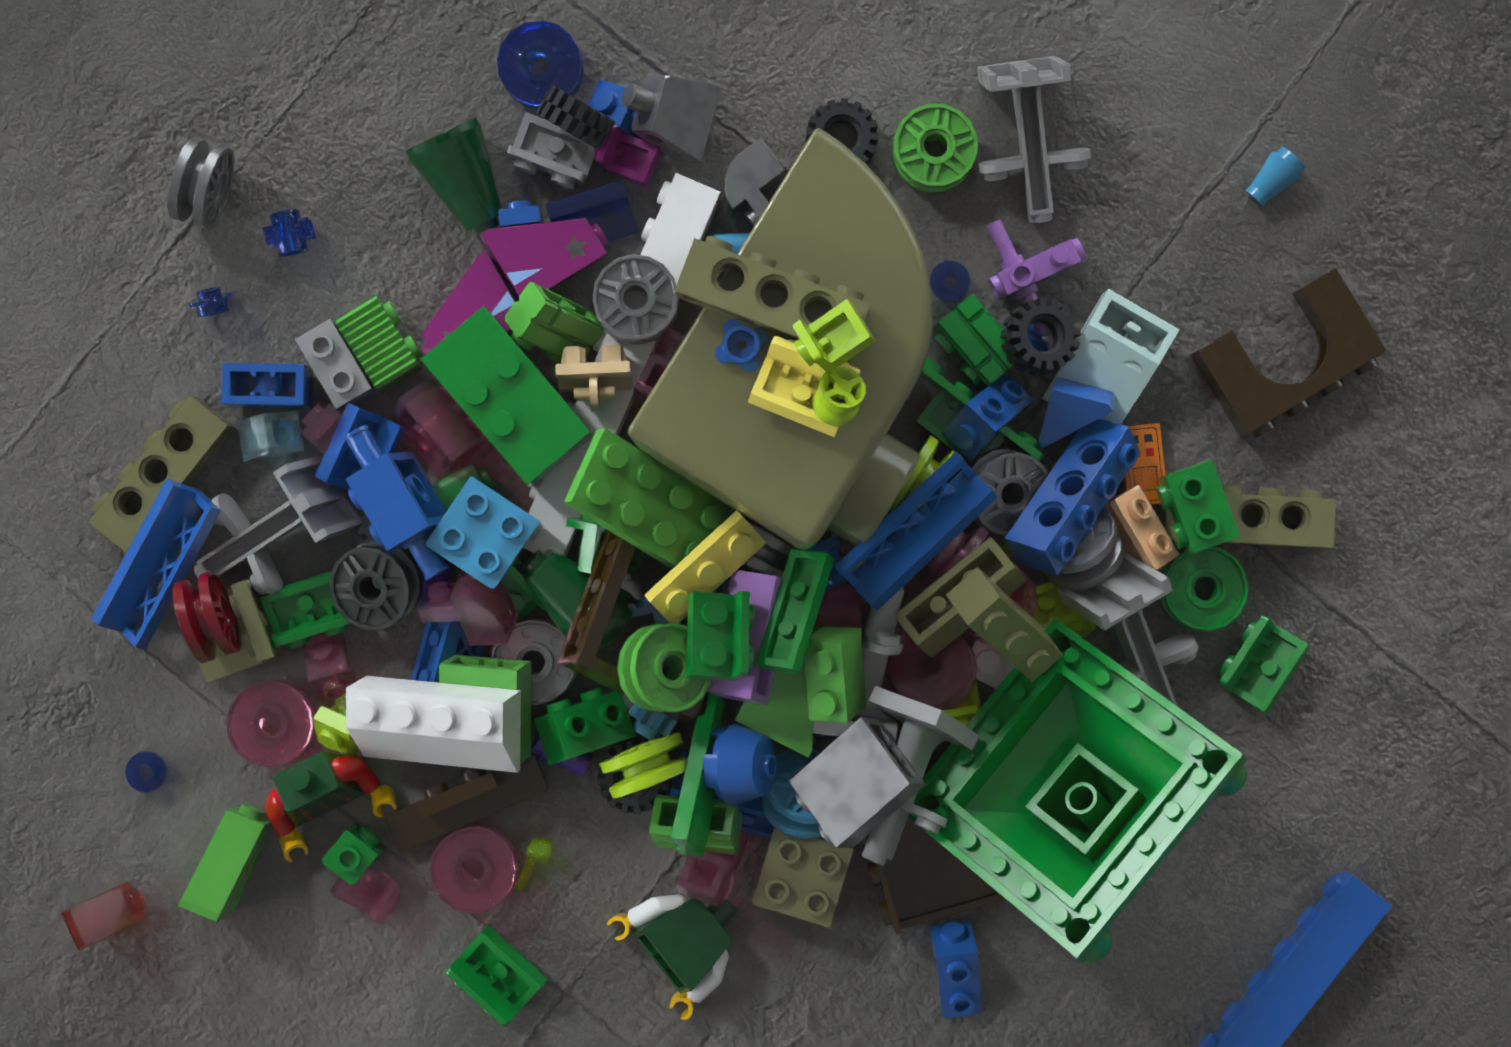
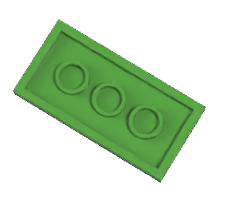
[564,428,733,569]

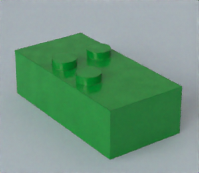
[421,306,594,487]

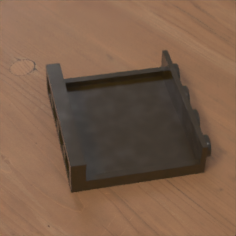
[861,746,1007,935]

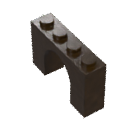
[1190,268,1387,438]

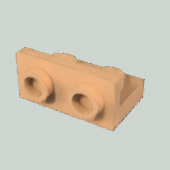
[1104,485,1180,570]

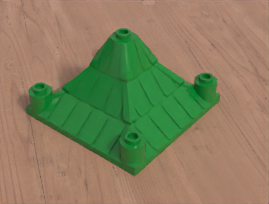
[908,618,1248,963]

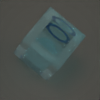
[237,411,304,462]

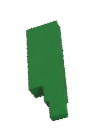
[671,693,725,857]

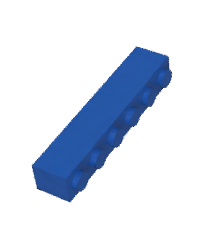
[1197,870,1392,1047]

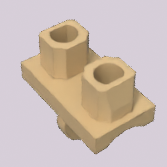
[556,344,633,412]

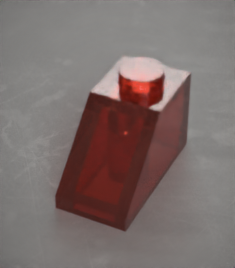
[61,881,146,951]

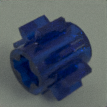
[262,209,316,257]

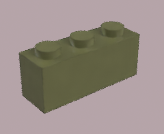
[894,537,1028,658]
[946,567,1063,682]

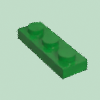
[755,549,834,675]

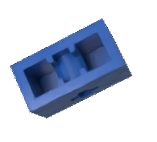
[221,363,313,409]

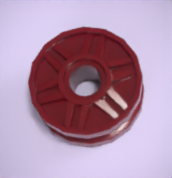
[172,571,241,663]

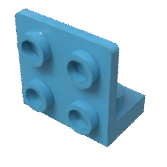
[426,476,543,589]

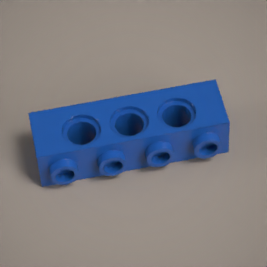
[1005,419,1140,576]

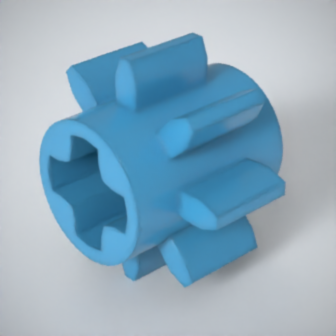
[628,704,679,740]

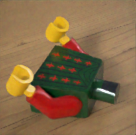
[265,751,397,862]

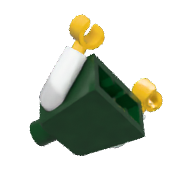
[607,894,736,1020]

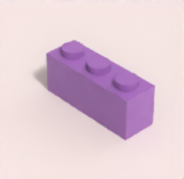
[706,570,782,706]

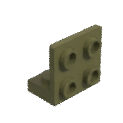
[199,580,284,682]
[752,827,853,928]

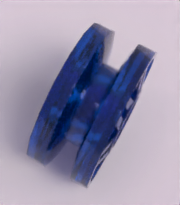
[497,20,584,111]

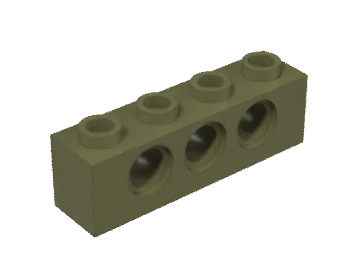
[674,236,871,362]
[88,395,237,553]
[1165,486,1336,549]

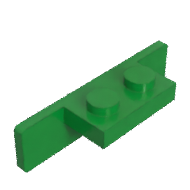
[915,357,1044,464]

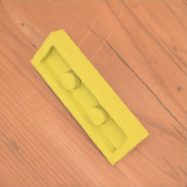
[644,510,766,624]

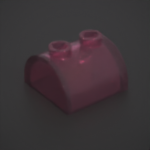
[391,379,485,480]

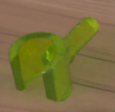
[514,838,552,892]

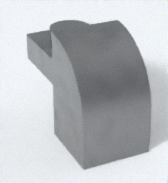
[725,138,785,228]

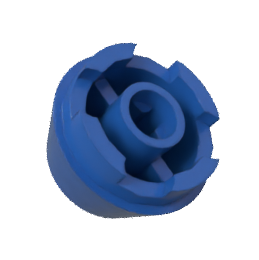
[703,723,777,806]

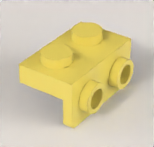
[748,336,861,437]

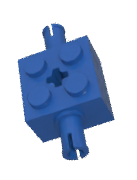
[344,425,450,581]

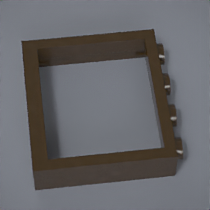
[557,530,751,721]

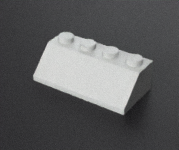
[346,676,521,773]

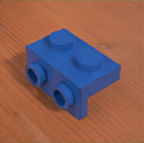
[315,403,405,490]

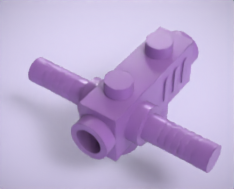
[986,219,1087,336]

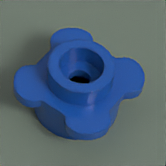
[715,319,768,372]

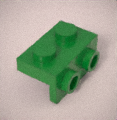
[260,571,350,649]
[1219,615,1311,715]
[446,925,547,1026]

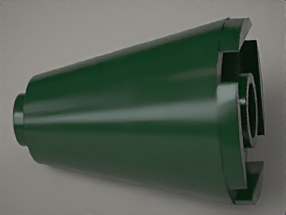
[405,117,501,235]
[523,549,637,648]

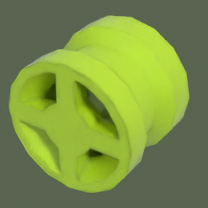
[813,367,866,426]

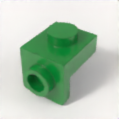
[322,824,386,885]

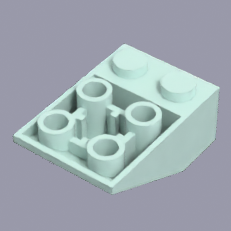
[1042,289,1180,424]

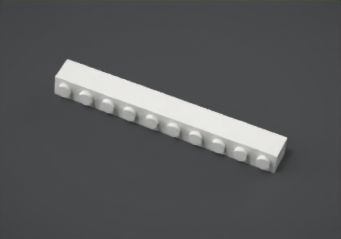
[523,173,721,557]

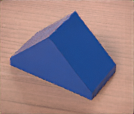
[1038,377,1117,448]

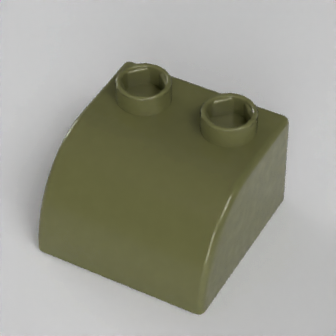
[628,128,933,550]

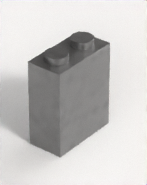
[789,717,926,848]

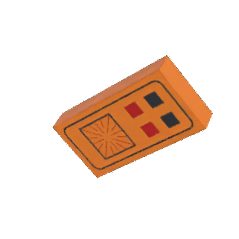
[1123,423,1165,505]

